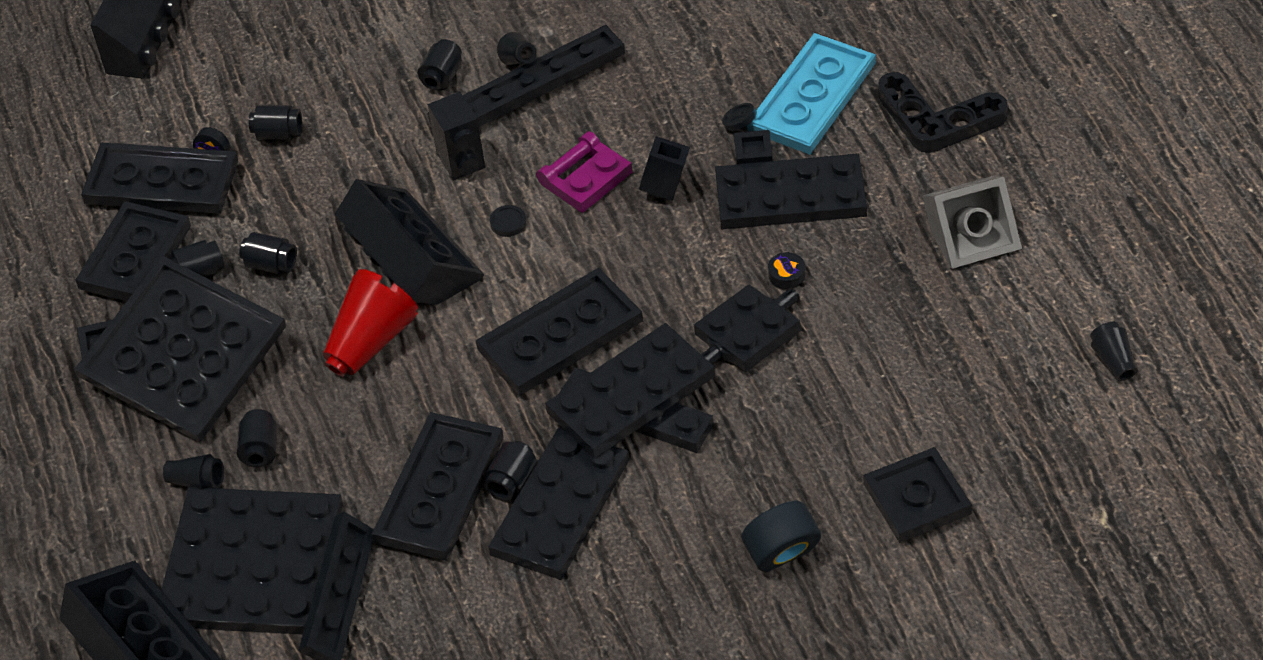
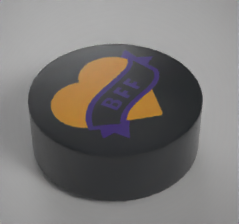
[193,127,230,151]
[768,252,806,289]

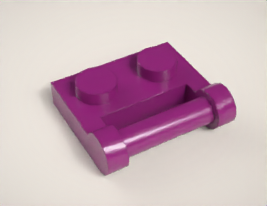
[536,131,633,213]

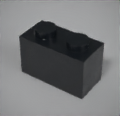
[427,92,486,181]

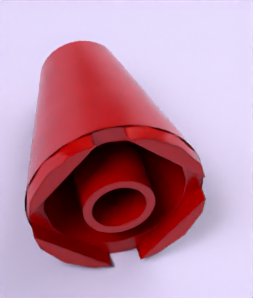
[323,269,419,377]

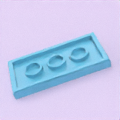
[747,33,876,155]

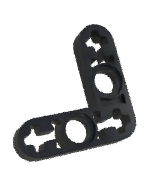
[878,72,1008,153]

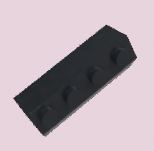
[90,0,182,79]
[335,179,484,305]
[59,560,221,660]

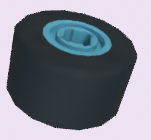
[741,500,821,572]

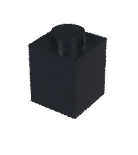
[638,136,690,201]

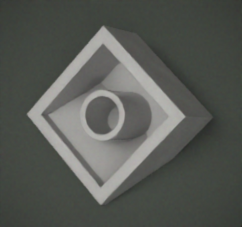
[922,176,1022,269]

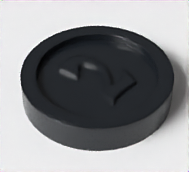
[722,103,757,131]
[489,205,526,237]

